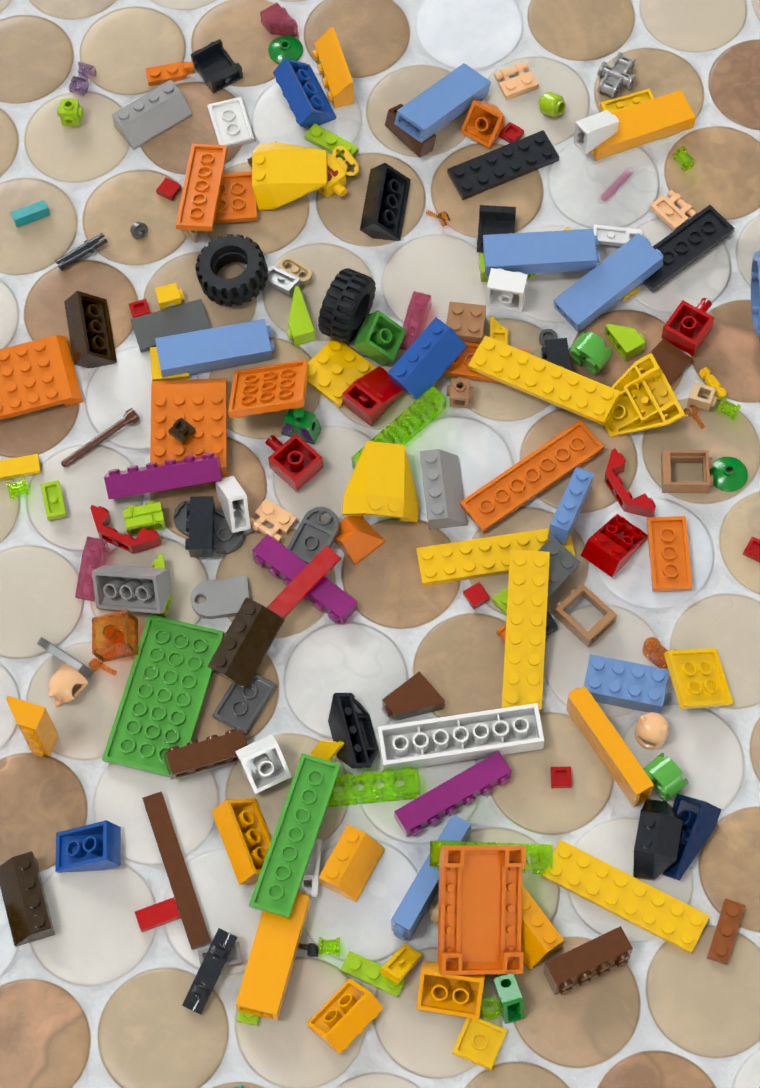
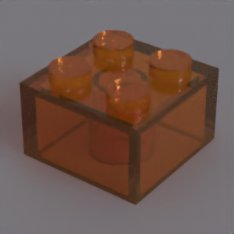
[92,610,138,662]

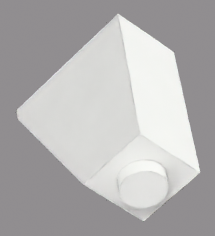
[574,110,619,155]
[215,476,251,533]

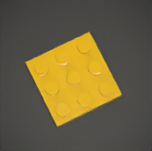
[307,338,376,409]
[664,648,733,709]

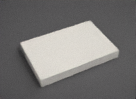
[207,97,255,149]

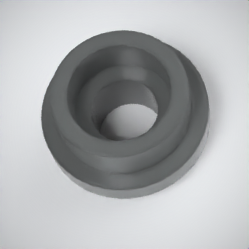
[130,222,148,240]

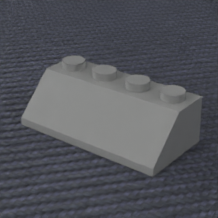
[112,80,192,150]
[420,449,467,530]
[91,564,172,614]

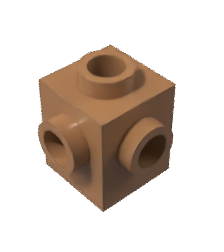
[446,377,474,408]

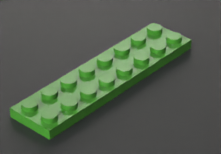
[249,753,341,919]

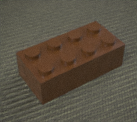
[543,926,633,995]

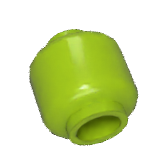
[538,92,566,118]

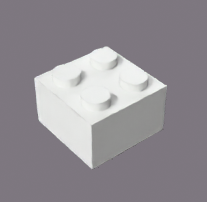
[486,268,528,312]
[235,734,292,794]

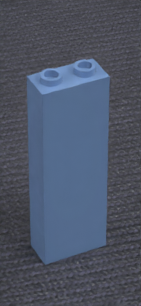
[394,63,491,143]
[483,229,600,276]
[554,233,663,333]
[155,319,275,377]
[391,814,471,941]

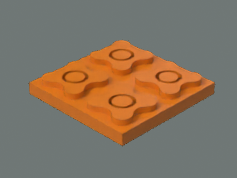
[228,359,309,418]

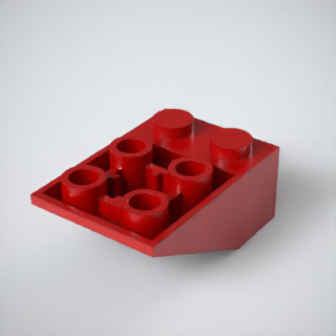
[342,366,404,426]
[581,514,648,577]

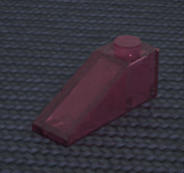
[399,291,432,351]
[75,536,109,601]

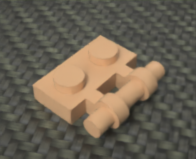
[494,62,538,100]
[650,190,697,231]
[249,498,298,543]

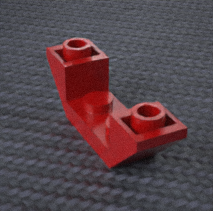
[604,448,656,517]
[90,505,161,554]

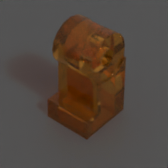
[642,637,676,669]

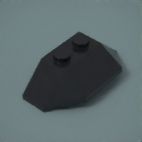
[328,693,379,769]
[633,799,683,881]

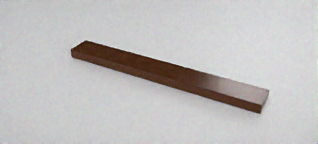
[142,791,211,950]

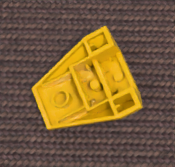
[252,142,328,211]
[604,353,686,437]
[342,441,419,523]

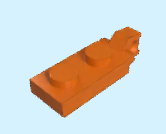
[145,62,195,86]

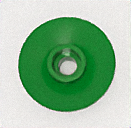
[268,35,303,64]
[710,457,748,492]

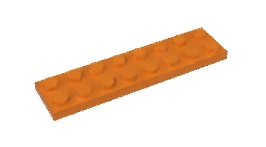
[460,420,604,533]

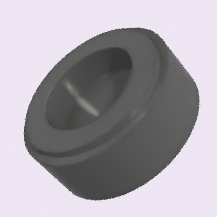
[539,329,558,347]

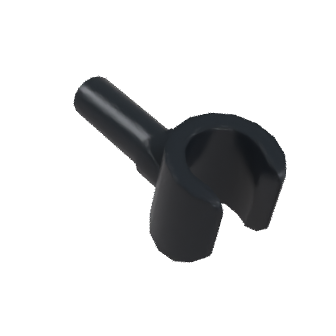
[298,943,319,957]

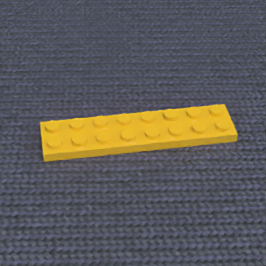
[468,335,620,426]
[416,528,575,586]
[502,550,550,711]
[541,840,710,954]

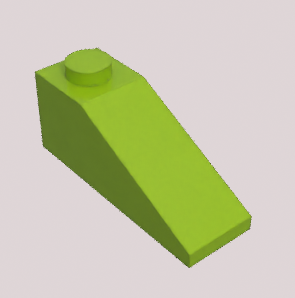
[286,285,316,346]

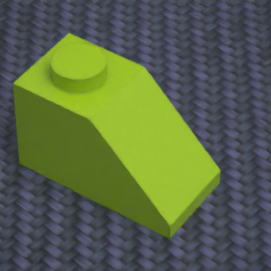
[604,324,645,362]

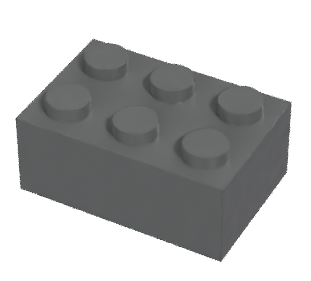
[538,536,581,600]

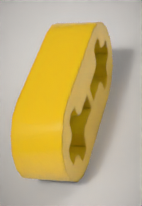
[332,146,360,177]

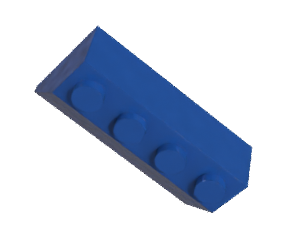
[273,58,337,128]
[387,317,467,402]

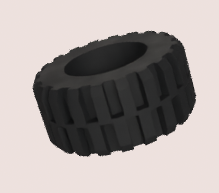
[195,234,268,307]
[318,268,376,343]

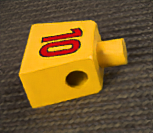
[316,154,348,197]

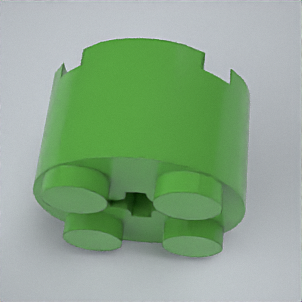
[569,331,613,375]
[643,753,689,801]

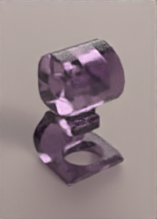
[69,61,97,96]

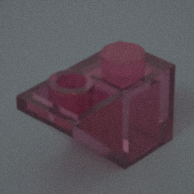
[260,3,298,37]

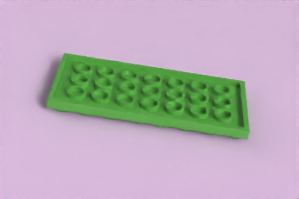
[102,614,225,780]

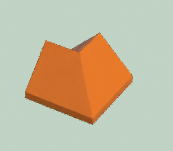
[460,100,505,148]
[335,516,385,565]

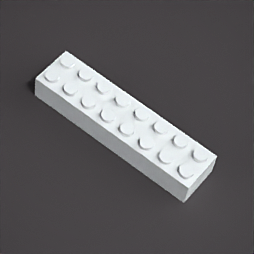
[377,703,544,773]

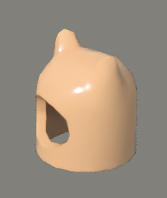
[48,663,88,707]
[635,712,669,750]

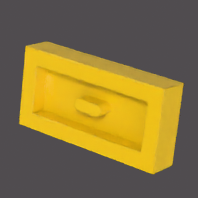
[380,943,422,984]

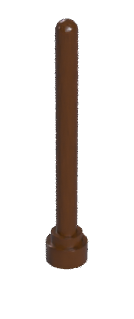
[61,408,140,467]

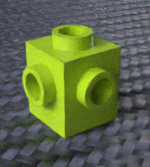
[57,98,83,126]

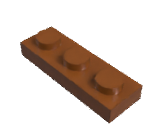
[707,898,745,965]

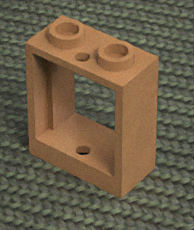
[661,450,713,493]
[554,584,617,648]

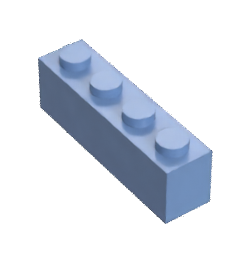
[548,467,594,544]

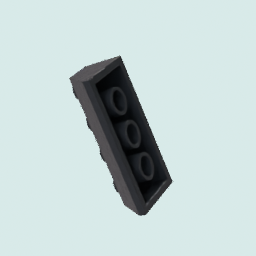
[360,163,411,241]

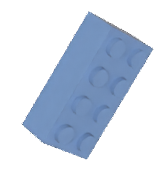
[584,654,669,714]

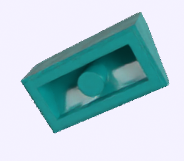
[10,200,50,227]

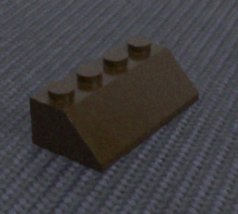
[64,291,117,368]
[208,597,285,689]
[0,851,55,947]

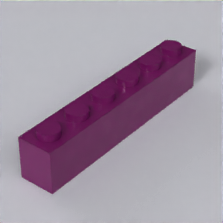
[104,452,223,499]
[252,534,358,625]
[394,751,512,837]

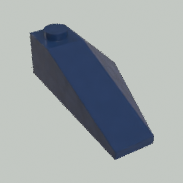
[663,794,722,881]

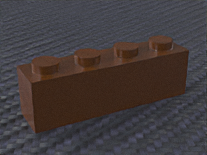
[164,729,248,780]

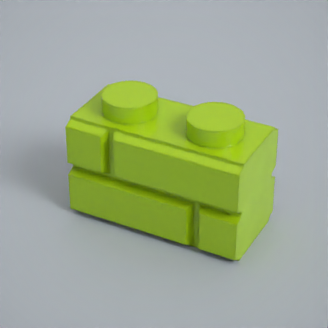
[123,501,166,536]

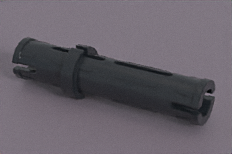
[55,232,108,270]

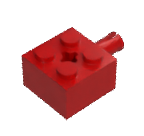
[661,298,715,356]
[265,434,323,491]

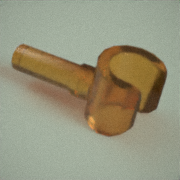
[426,210,450,226]
[684,405,705,430]
[88,658,117,676]

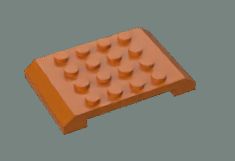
[0,335,83,420]
[150,378,228,483]
[437,845,526,975]

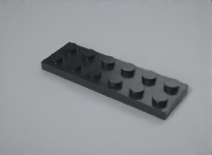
[447,130,559,200]
[642,205,735,292]

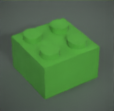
[353,310,407,366]

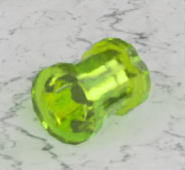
[672,147,696,171]
[716,398,741,420]
[7,478,30,499]
[318,937,340,957]
[481,997,500,1020]

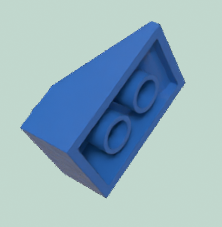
[55,820,121,873]

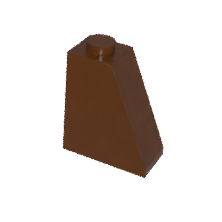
[382,671,445,721]

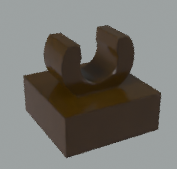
[168,418,196,444]

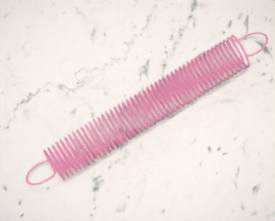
[598,167,634,203]

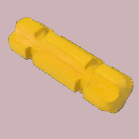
[699,367,727,400]

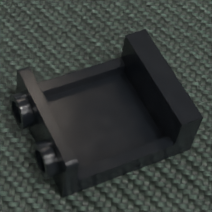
[191,39,243,94]
[477,205,516,253]

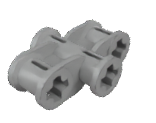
[597,52,636,99]

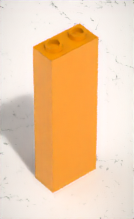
[589,90,696,160]
[566,686,654,808]
[236,891,310,1021]

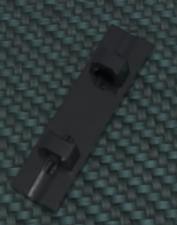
[182,928,238,1015]

